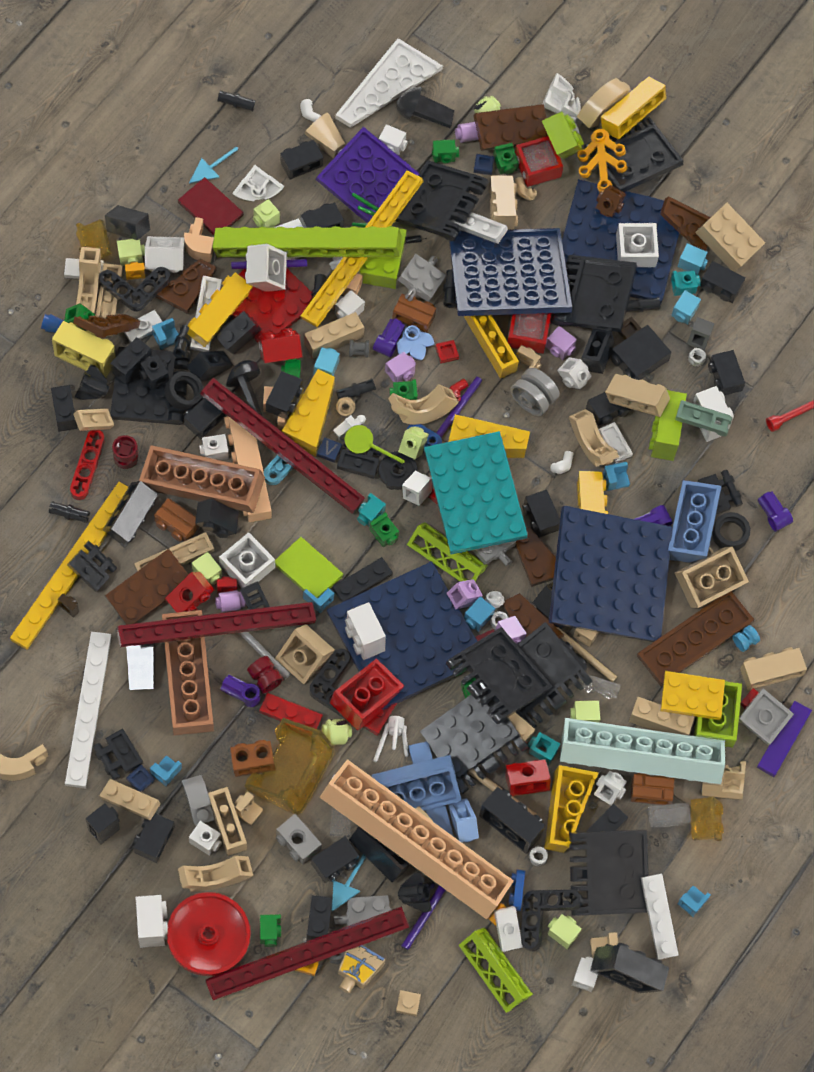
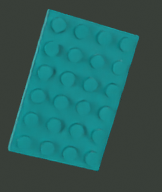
[424,431,528,554]

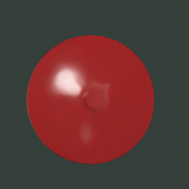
[167,892,250,976]

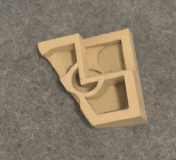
[305,113,345,158]
[702,761,746,799]

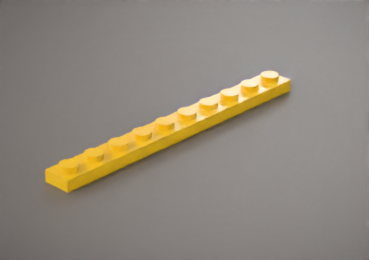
[301,171,423,327]
[10,482,128,650]

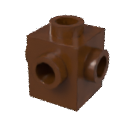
[596,185,626,217]

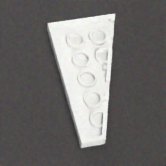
[335,39,443,128]

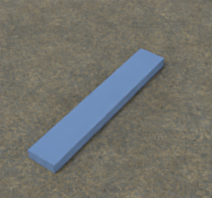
[408,741,454,837]

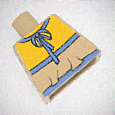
[338,945,385,994]

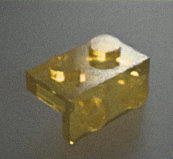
[76,219,111,258]
[691,797,724,841]

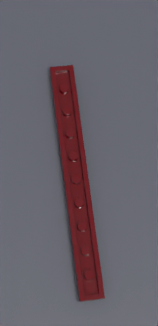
[200,378,365,514]
[117,602,316,647]
[205,906,409,1000]

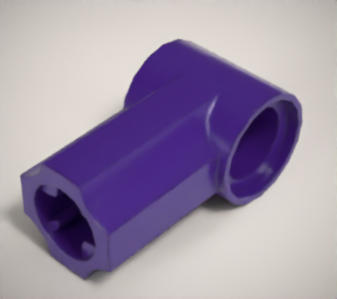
[373,319,405,358]
[758,491,793,531]
[635,505,673,526]
[220,674,261,707]

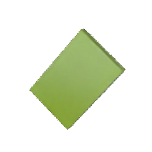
[275,537,343,599]

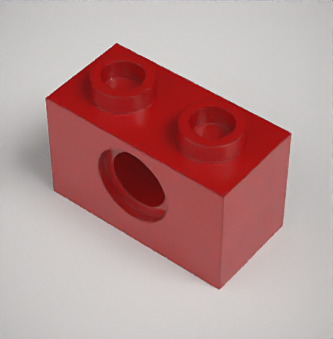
[165,572,215,613]
[505,759,550,796]

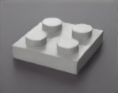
[739,689,794,745]

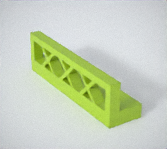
[407,522,488,582]
[459,927,533,1013]

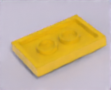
[660,671,725,720]

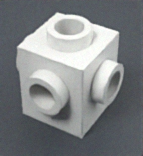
[557,357,592,389]
[594,771,627,805]

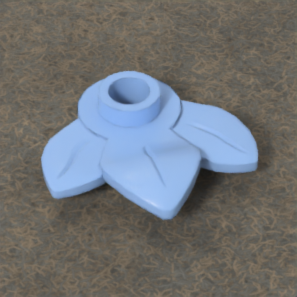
[397,325,434,360]

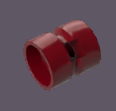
[112,435,139,469]
[247,656,284,694]

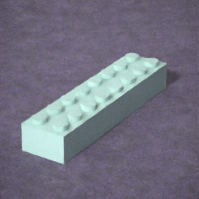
[560,718,725,784]

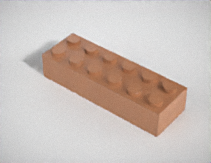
[139,445,265,513]
[162,610,214,735]

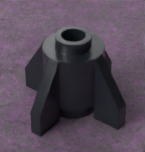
[75,364,110,400]
[398,872,435,913]

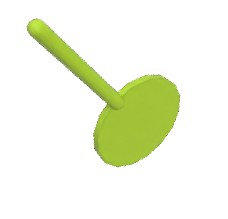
[345,425,405,463]

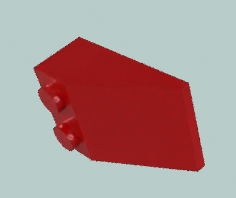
[330,658,404,731]

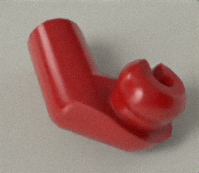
[449,378,469,402]

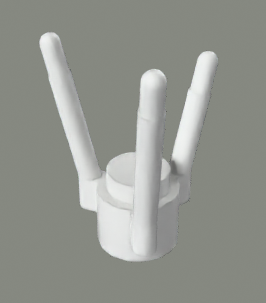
[373,716,408,762]

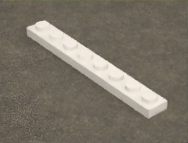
[65,632,111,788]

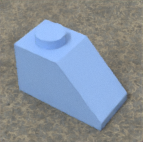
[448,798,479,842]

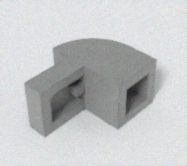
[181,775,214,826]

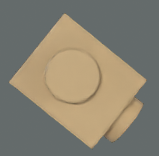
[517,345,542,370]
[234,792,263,825]

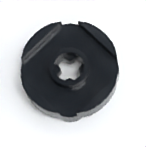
[379,451,417,490]

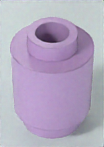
[455,122,478,143]
[215,590,245,613]

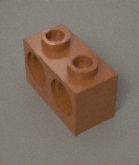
[230,740,275,777]

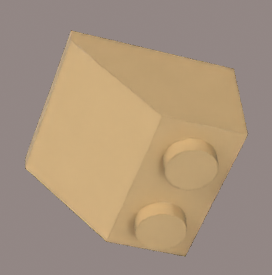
[275,624,335,684]

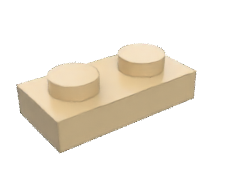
[73,409,114,431]

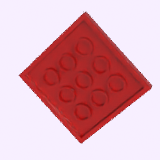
[220,268,313,344]

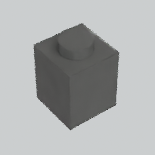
[687,317,715,350]

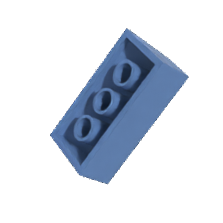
[668,480,721,563]
[372,755,462,811]

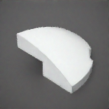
[543,74,581,117]
[232,165,284,201]

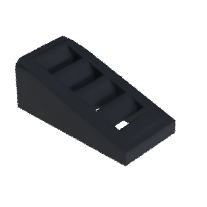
[239,581,270,610]

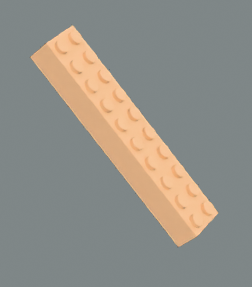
[320,759,514,919]

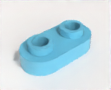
[263,455,293,485]

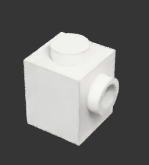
[379,124,408,155]
[335,290,365,319]
[199,434,229,461]
[402,471,432,506]
[189,821,222,856]
[572,957,598,992]

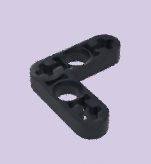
[99,267,170,312]
[309,649,350,719]
[521,889,583,952]

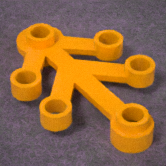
[577,129,627,193]

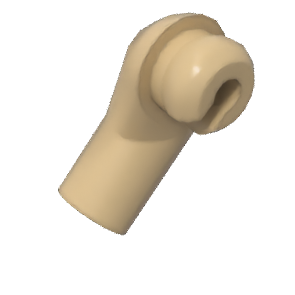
[515,177,537,200]

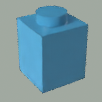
[464,596,495,632]

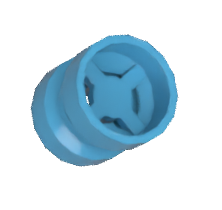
[733,625,760,652]

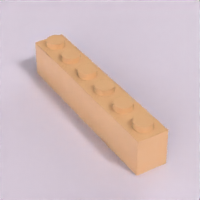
[224,416,272,523]

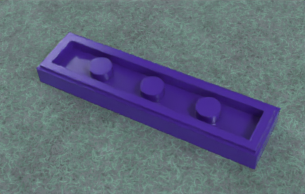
[756,701,812,777]

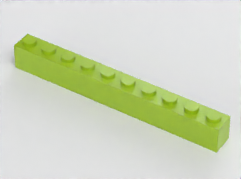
[212,226,402,257]

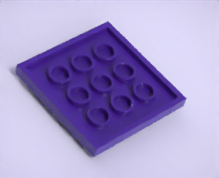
[316,127,420,224]

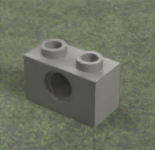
[276,814,322,865]

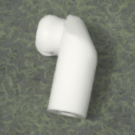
[300,99,321,122]
[550,451,574,474]

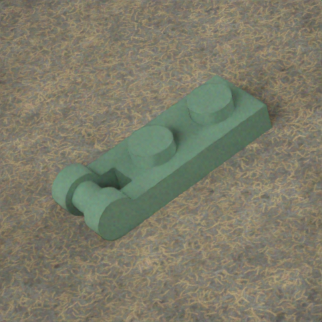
[675,400,732,436]

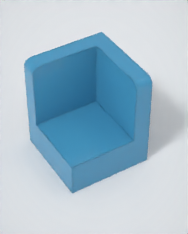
[152,318,179,350]
[603,462,630,491]
[303,588,334,613]
[150,756,182,786]
[677,886,711,917]

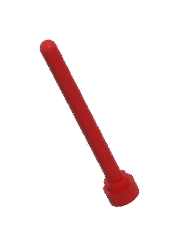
[766,400,814,432]

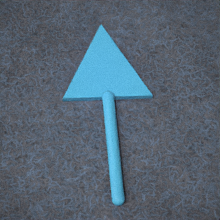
[189,147,238,184]
[332,855,366,911]

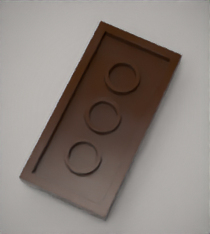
[473,104,548,151]
[105,548,188,625]

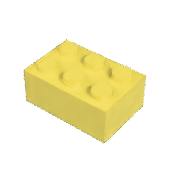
[52,321,116,378]

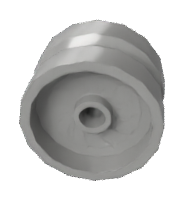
[510,367,560,416]

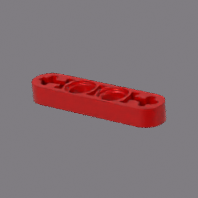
[70,430,105,500]

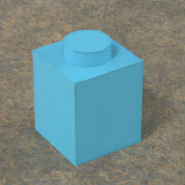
[677,243,708,275]
[671,290,701,325]
[314,347,340,376]

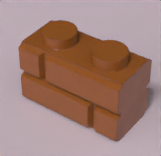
[392,293,437,333]
[154,498,200,542]
[630,773,674,806]

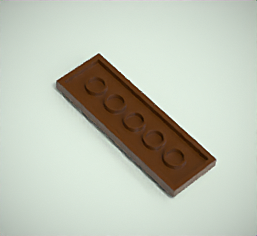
[637,591,754,686]

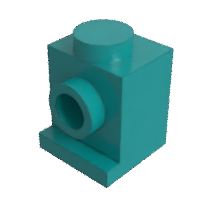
[671,270,700,296]
[357,493,386,526]
[528,732,561,766]

